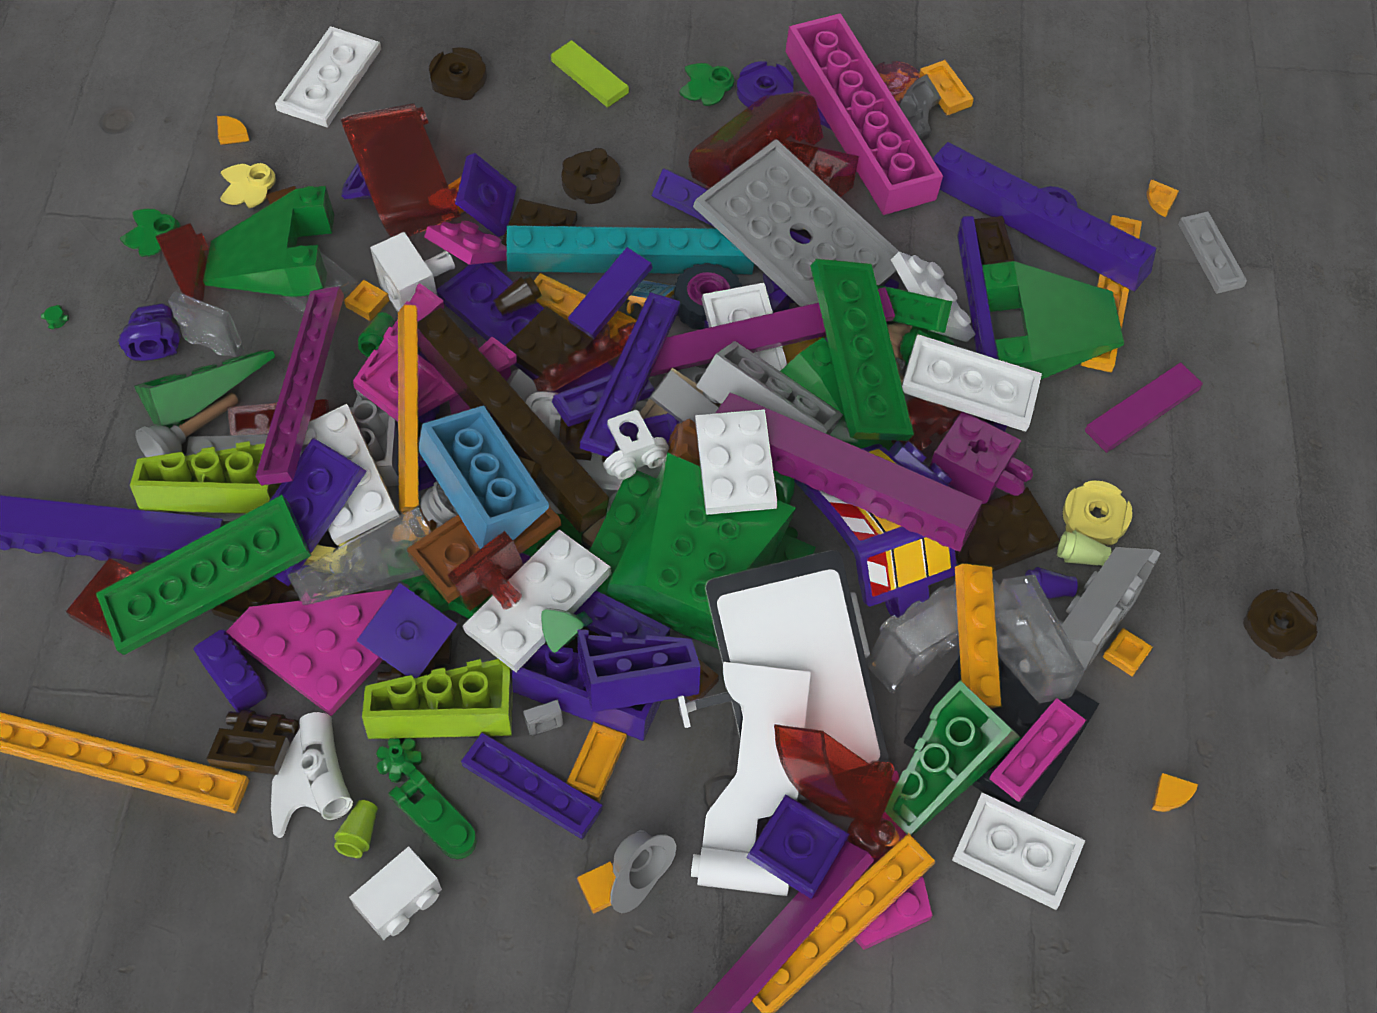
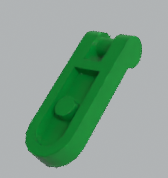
[388,769,477,860]

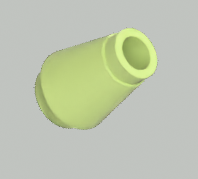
[1057,530,1111,566]

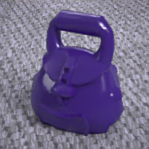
[118,303,181,361]

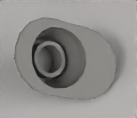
[610,830,676,913]

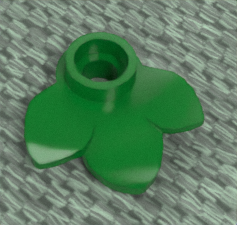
[679,63,734,106]
[120,209,181,257]

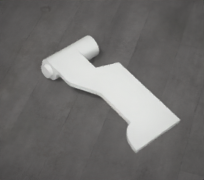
[691,662,811,896]

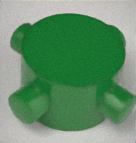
[41,305,69,330]

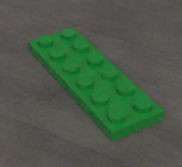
[810,259,914,441]
[96,495,312,655]

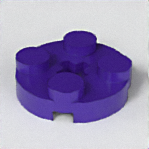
[737,61,794,115]

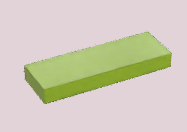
[551,40,629,108]

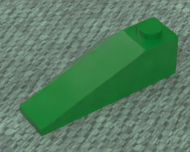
[780,337,893,451]
[134,350,275,429]

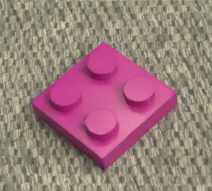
[424,221,507,265]

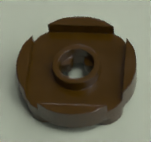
[429,47,487,100]
[561,148,621,204]
[1243,589,1318,659]

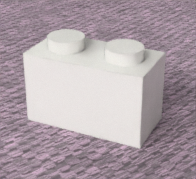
[349,846,442,940]

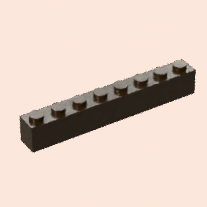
[417,307,609,533]

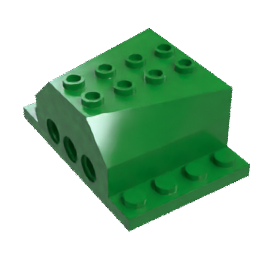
[589,452,816,650]

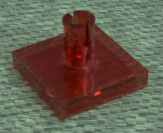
[447,531,523,611]

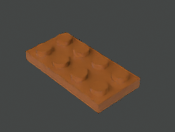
[407,506,561,603]

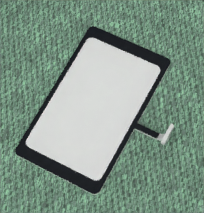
[677,550,891,801]

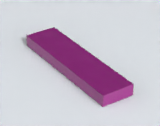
[1085,362,1203,453]

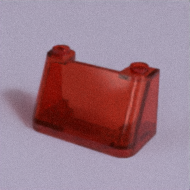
[688,91,824,188]
[341,103,461,238]

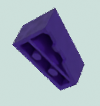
[577,629,700,712]

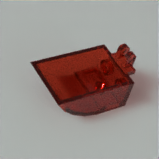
[774,724,896,823]

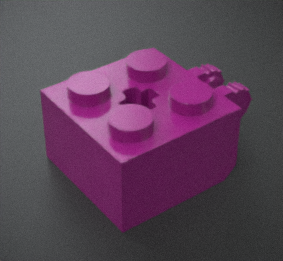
[929,412,1033,504]

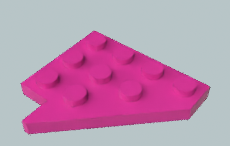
[226,590,392,716]

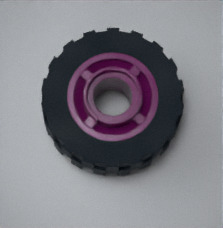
[674,263,742,330]

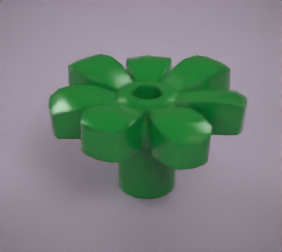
[376,738,423,783]

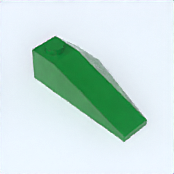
[884,680,1020,836]

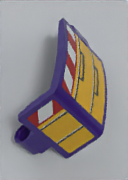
[794,444,957,621]

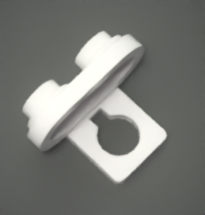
[604,410,669,480]

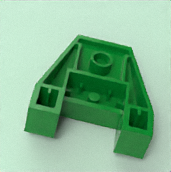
[203,186,334,297]
[982,261,1124,380]

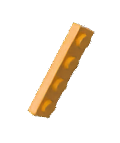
[955,564,1001,708]

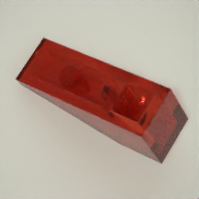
[155,223,209,321]

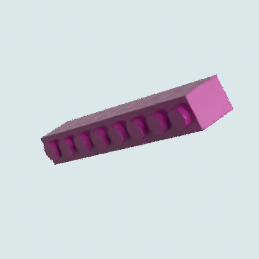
[715,392,983,552]

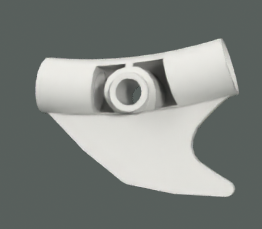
[271,712,353,838]

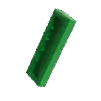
[877,285,953,333]

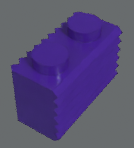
[194,630,267,712]

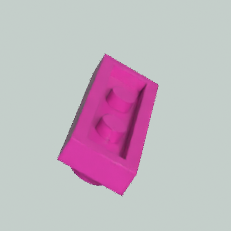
[990,698,1086,802]

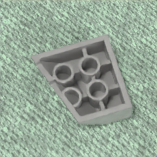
[1047,547,1161,675]

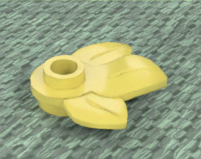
[220,163,276,208]

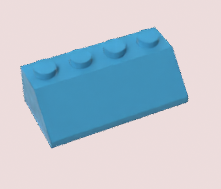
[418,405,549,551]

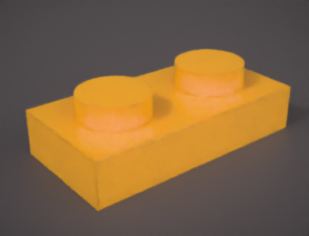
[919,60,974,115]

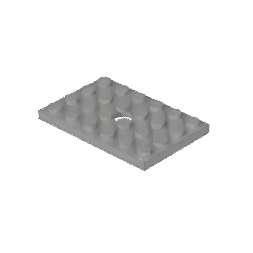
[693,139,899,307]

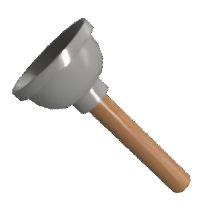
[135,393,238,457]

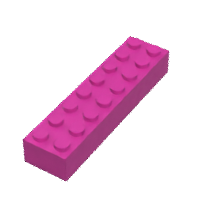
[785,13,943,215]

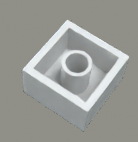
[370,232,455,312]

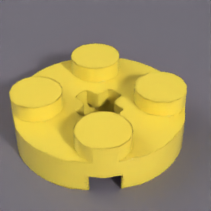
[1063,480,1132,546]

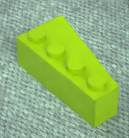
[130,438,281,513]
[362,659,513,739]

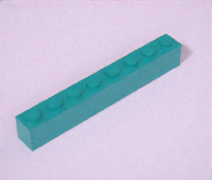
[507,226,754,275]

